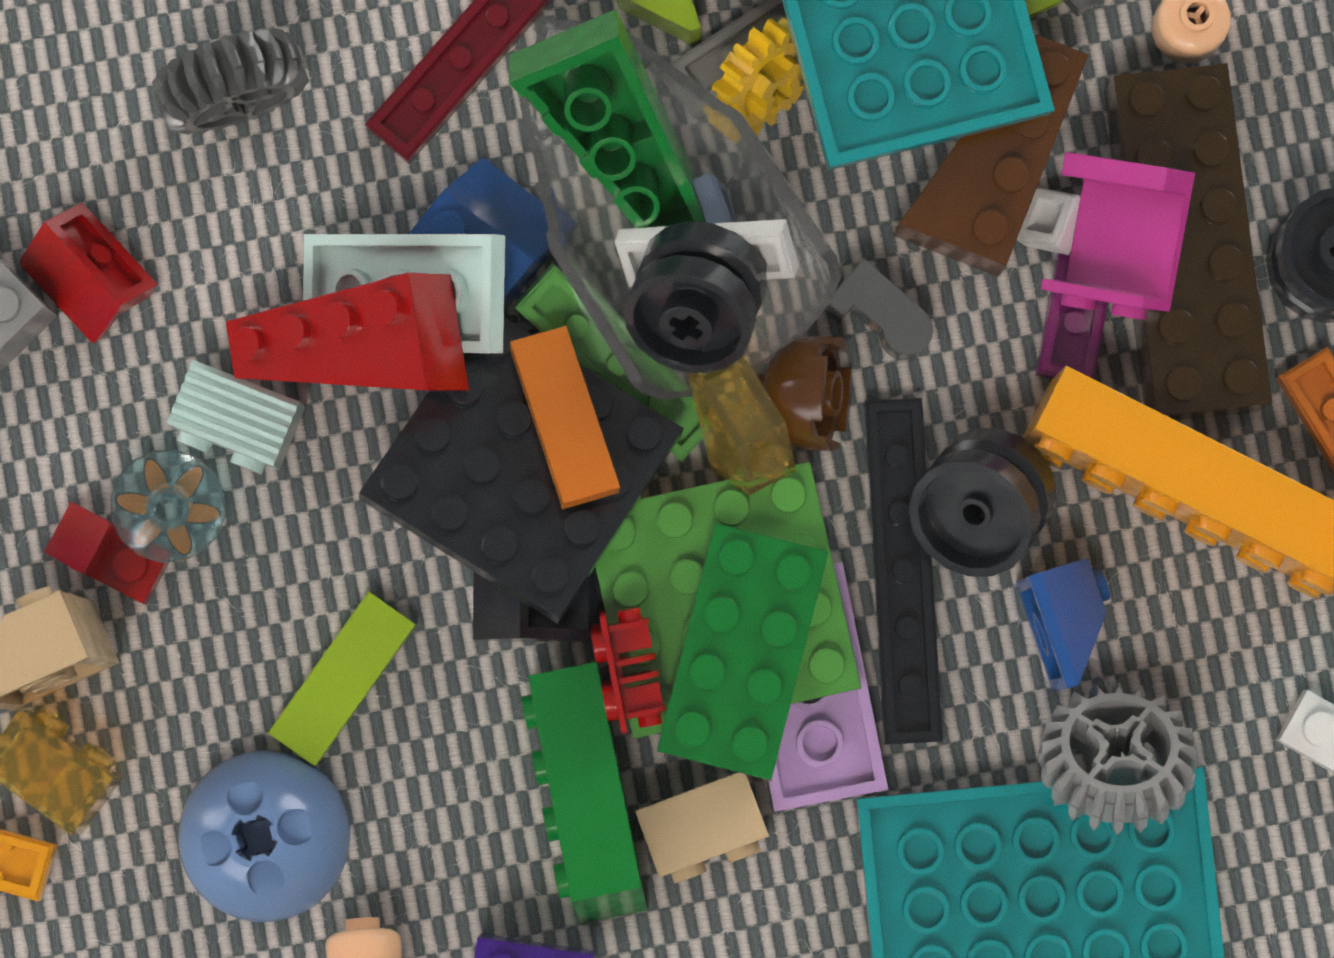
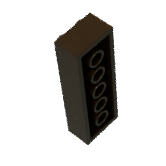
[1104,63,1272,421]

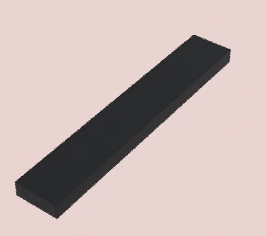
[864,398,943,745]

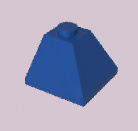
[1015,558,1110,691]

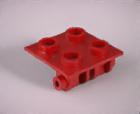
[590,607,666,734]

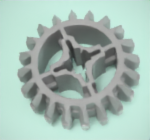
[1038,681,1198,835]

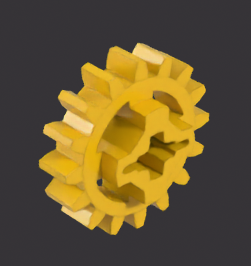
[709,17,805,138]

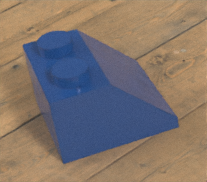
[409,157,572,312]

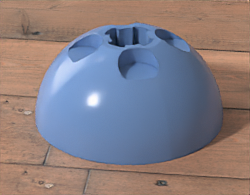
[178,750,350,922]

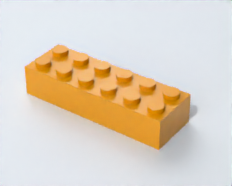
[1023,366,1334,599]

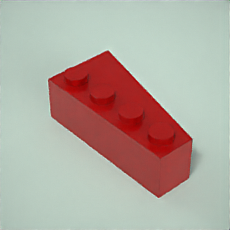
[226,272,469,391]

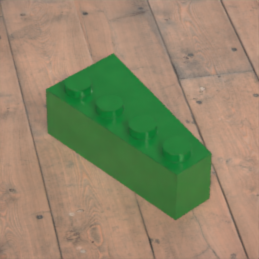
[509,9,707,228]
[521,662,648,924]

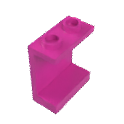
[1041,152,1195,320]

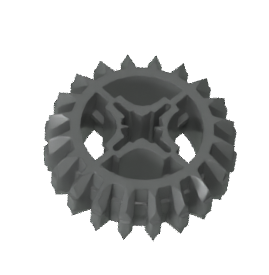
[152,28,309,135]

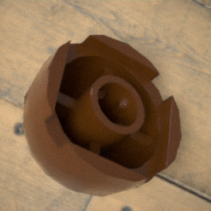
[755,336,852,451]

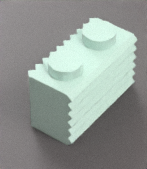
[167,360,305,475]

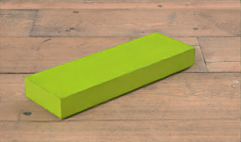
[268,591,417,766]

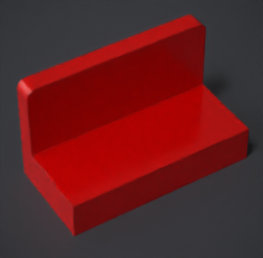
[19,202,158,343]

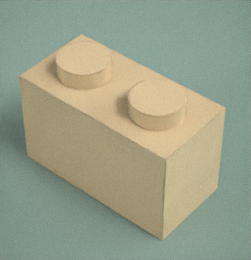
[635,772,769,884]

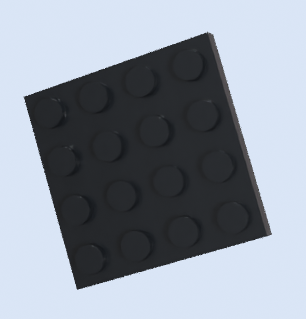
[359,317,684,624]

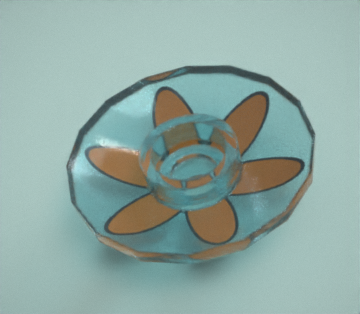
[110,450,226,563]

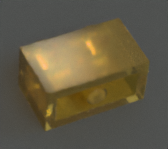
[0,707,124,835]

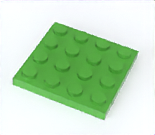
[596,462,861,739]

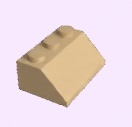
[0,586,120,710]

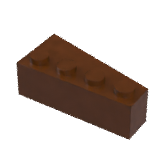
[893,34,1088,277]

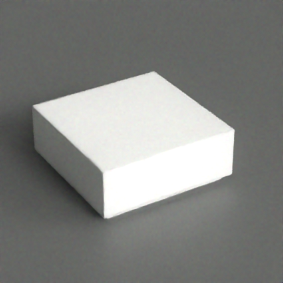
[1017,187,1081,255]

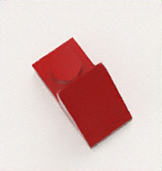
[44,502,174,605]

